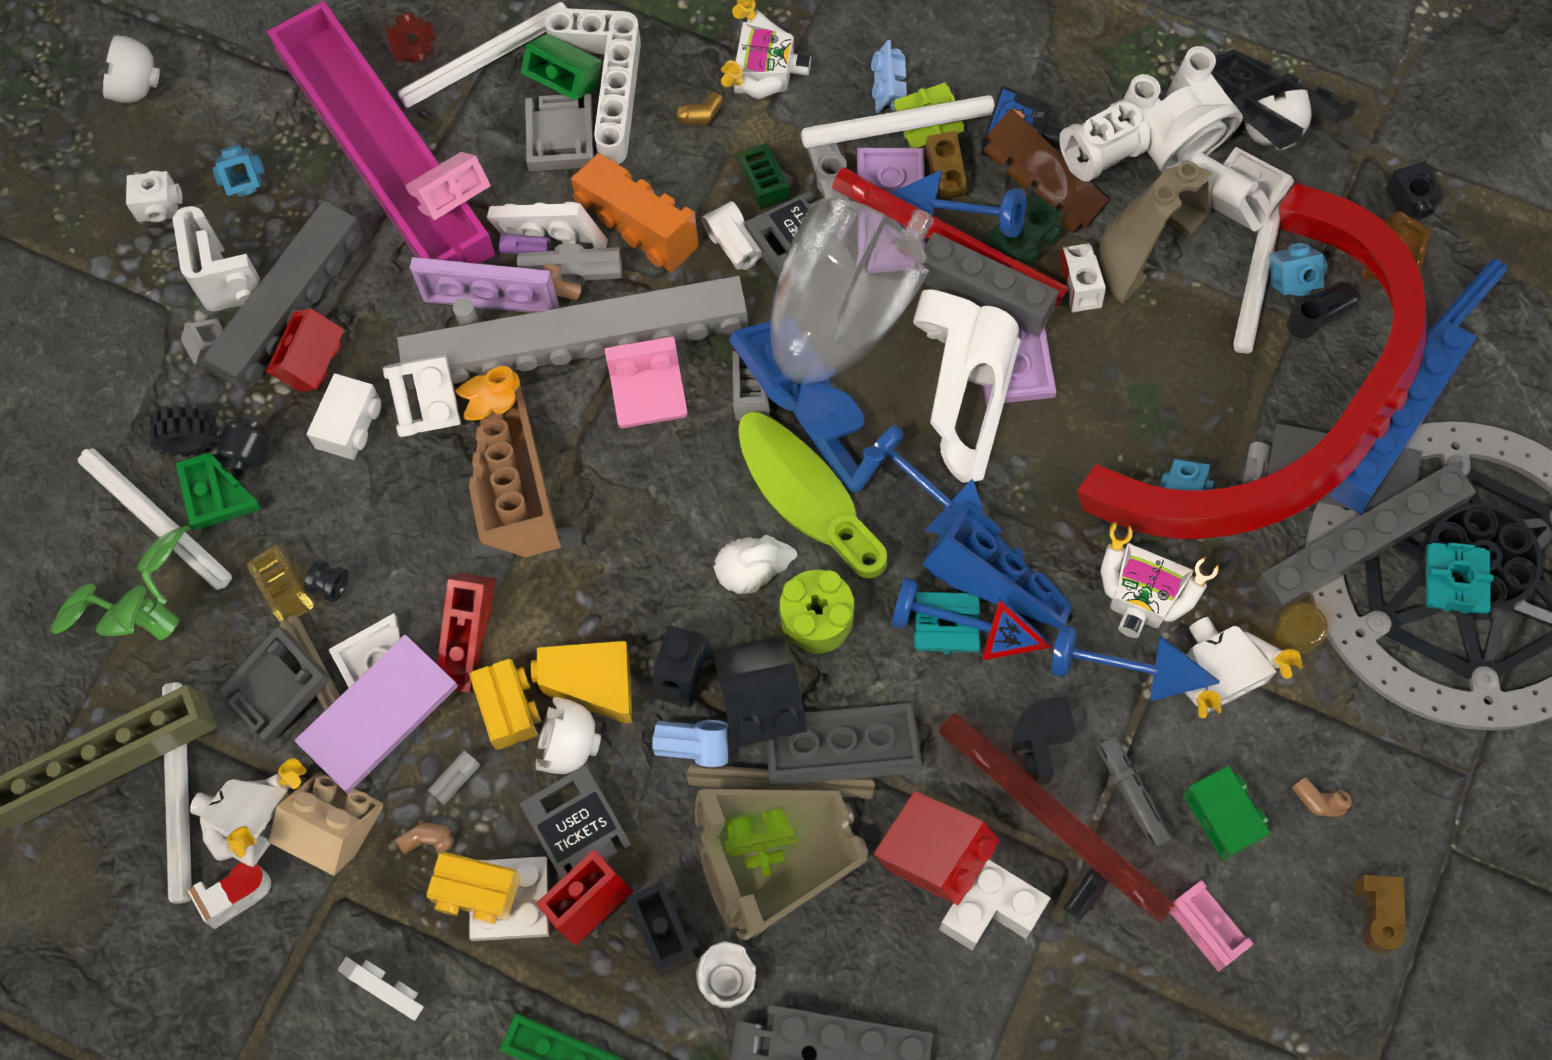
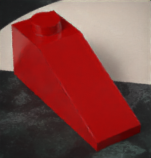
[437,572,495,693]

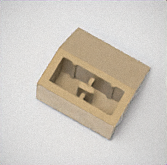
[269,771,384,876]

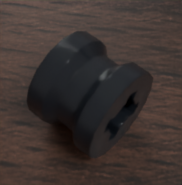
[304,559,348,603]

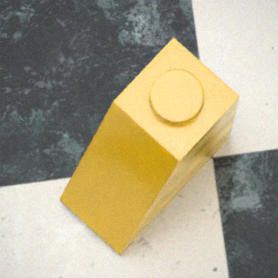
[531,641,633,724]

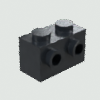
[626,881,700,977]

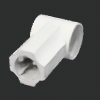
[701,201,762,270]

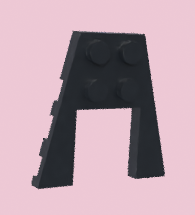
[1211,50,1357,149]

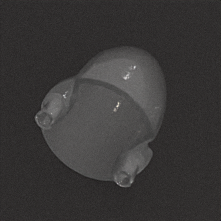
[770,198,934,384]

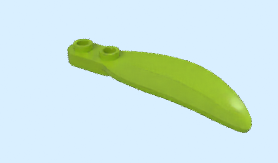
[738,412,888,578]

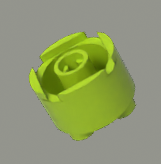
[780,570,854,654]

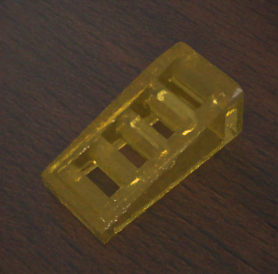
[246,544,314,622]

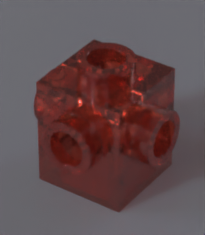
[384,12,436,62]

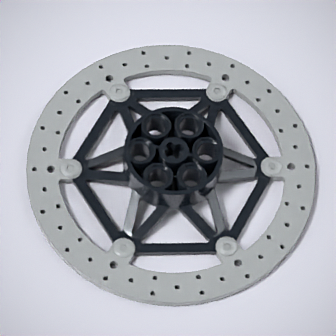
[1305,421,1552,730]

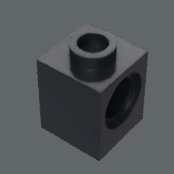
[1385,161,1444,222]

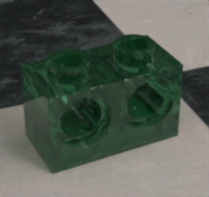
[986,191,1063,267]

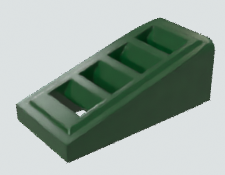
[736,143,790,210]

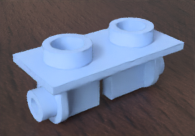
[871,40,907,113]

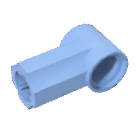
[652,720,729,767]

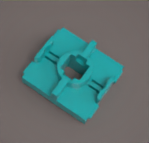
[1426,543,1493,614]
[914,592,980,655]

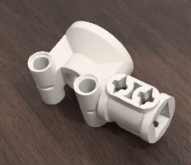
[1059,46,1243,182]

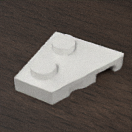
[337,957,423,1021]

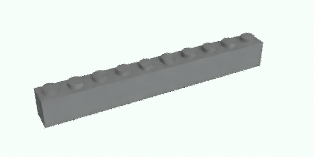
[397,276,748,389]

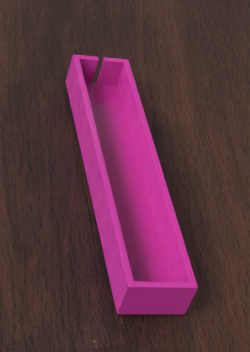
[267,1,495,264]

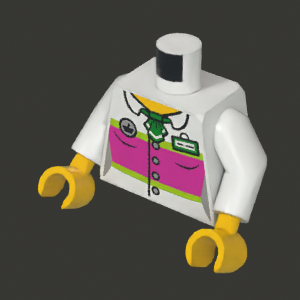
[721,0,811,99]
[1101,522,1219,638]

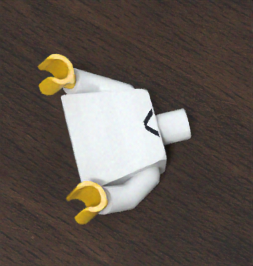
[1185,617,1303,718]
[190,758,307,867]

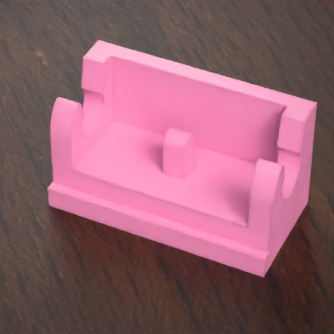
[405,152,491,220]
[1167,880,1254,972]

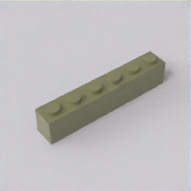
[0,684,218,828]

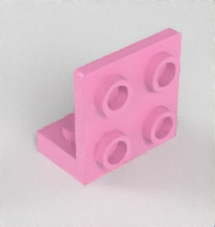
[604,336,688,428]

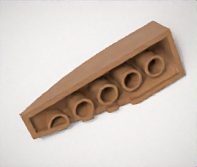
[469,374,561,557]

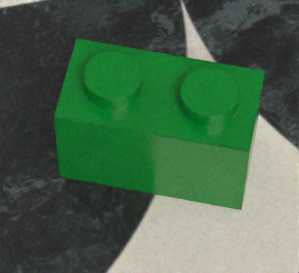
[521,34,602,101]
[1182,766,1271,862]

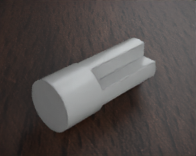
[453,298,479,326]
[1242,442,1271,484]
[428,751,480,805]

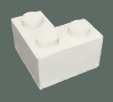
[939,860,1050,951]

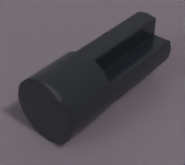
[1063,863,1113,921]

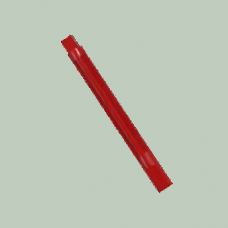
[832,167,1069,309]

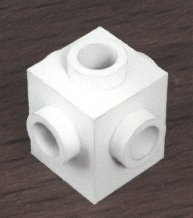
[126,171,182,222]

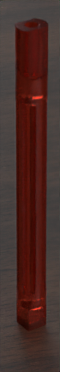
[939,713,1175,924]

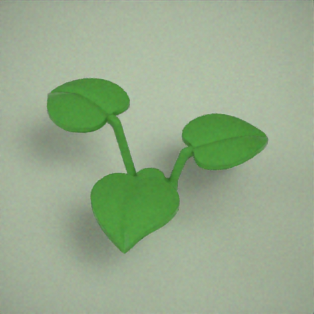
[50,525,191,641]

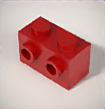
[266,308,344,392]
[536,849,633,946]

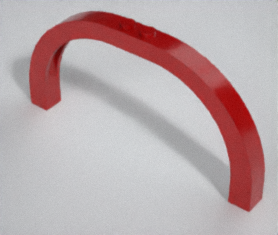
[1077,183,1427,539]

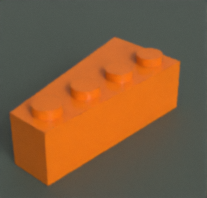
[571,153,699,273]

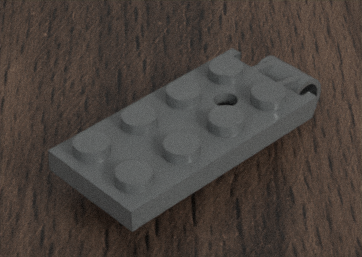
[730,1005,933,1060]

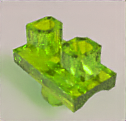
[724,808,799,877]

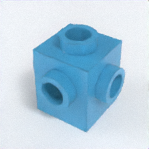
[212,145,265,196]
[1269,243,1327,296]
[1160,459,1216,490]

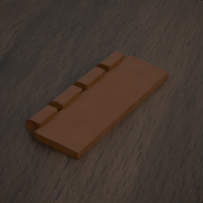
[983,108,1109,233]

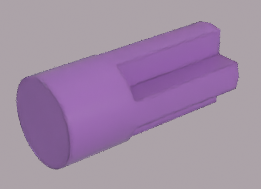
[499,233,550,255]

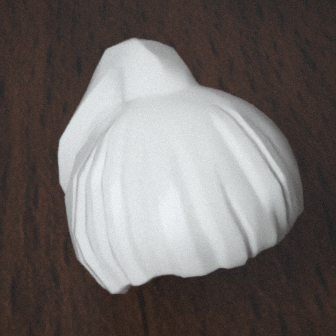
[714,535,797,594]

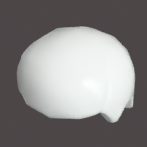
[696,941,756,1008]

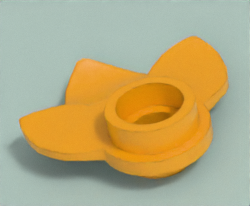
[455,366,520,420]

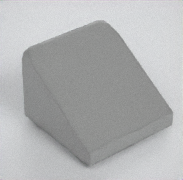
[181,318,224,364]

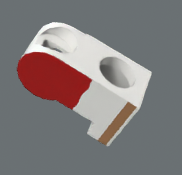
[1060,243,1106,312]
[187,862,271,929]

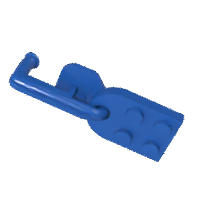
[729,316,884,493]

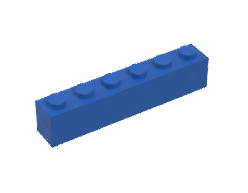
[1329,319,1477,515]

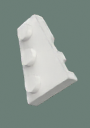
[487,202,608,249]
[328,613,400,687]

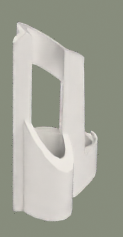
[913,290,1021,482]

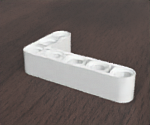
[545,8,641,164]

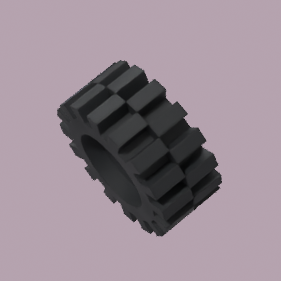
[150,404,217,457]

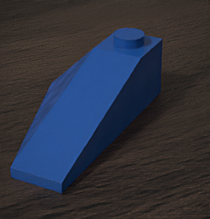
[922,501,1073,629]

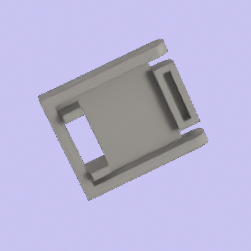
[525,94,594,171]

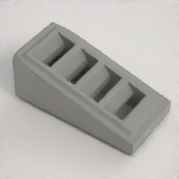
[732,351,770,421]

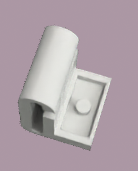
[1190,147,1294,231]
[173,206,261,311]

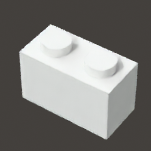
[306,373,381,460]

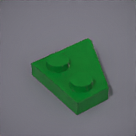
[176,453,261,531]

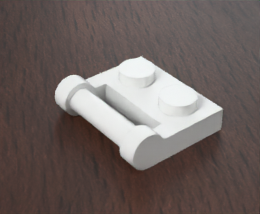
[383,354,461,437]

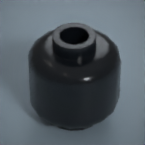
[217,417,270,471]

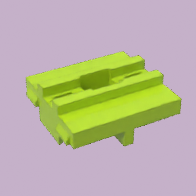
[893,83,965,148]

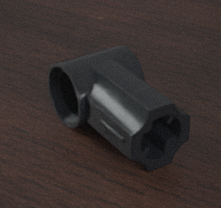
[1286,281,1359,339]

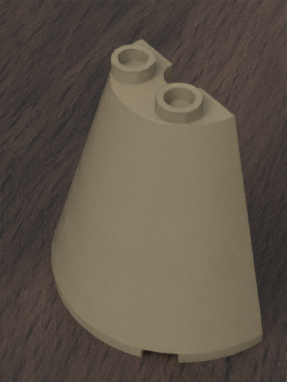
[1099,161,1212,304]
[695,789,868,940]

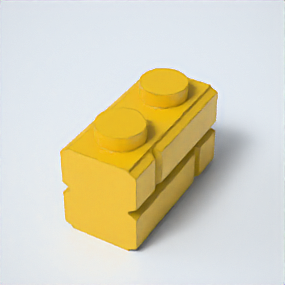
[469,659,542,750]
[427,851,521,925]

